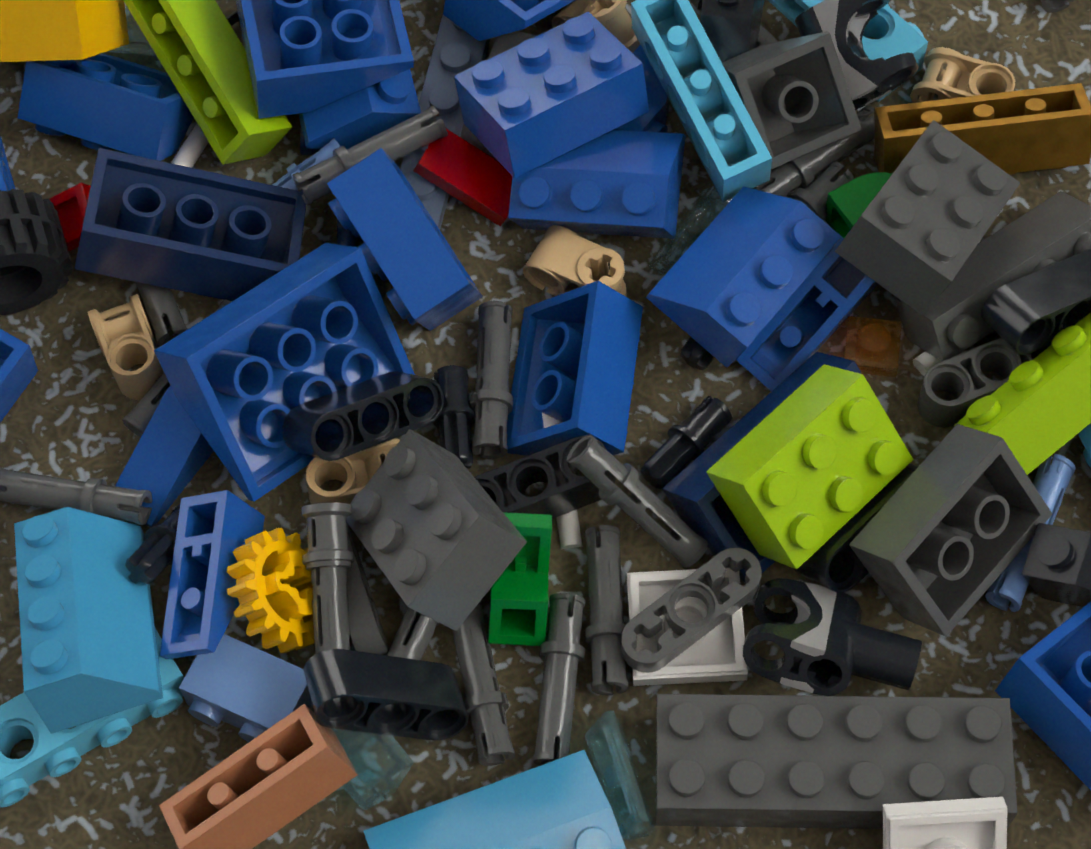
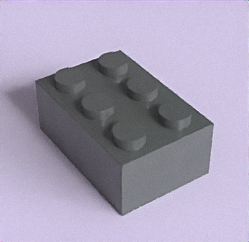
[835,120,1020,316]
[849,424,1052,637]
[347,429,527,631]

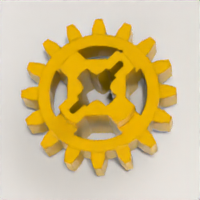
[226,528,315,653]

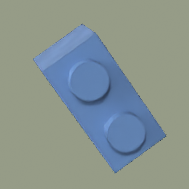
[179,634,312,743]

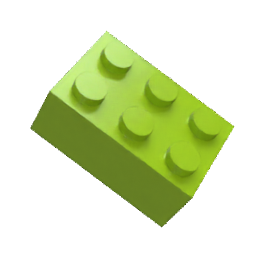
[706,364,914,569]

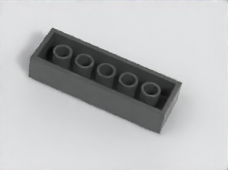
[656,694,1017,829]

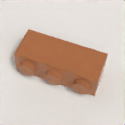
[159,704,358,849]

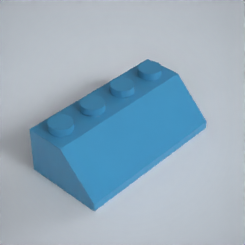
[14,506,163,734]
[363,750,626,849]

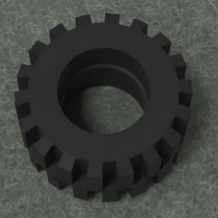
[0,189,73,315]

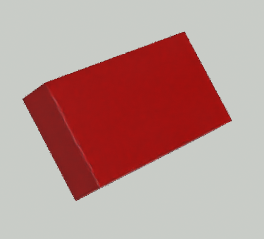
[413,128,512,226]

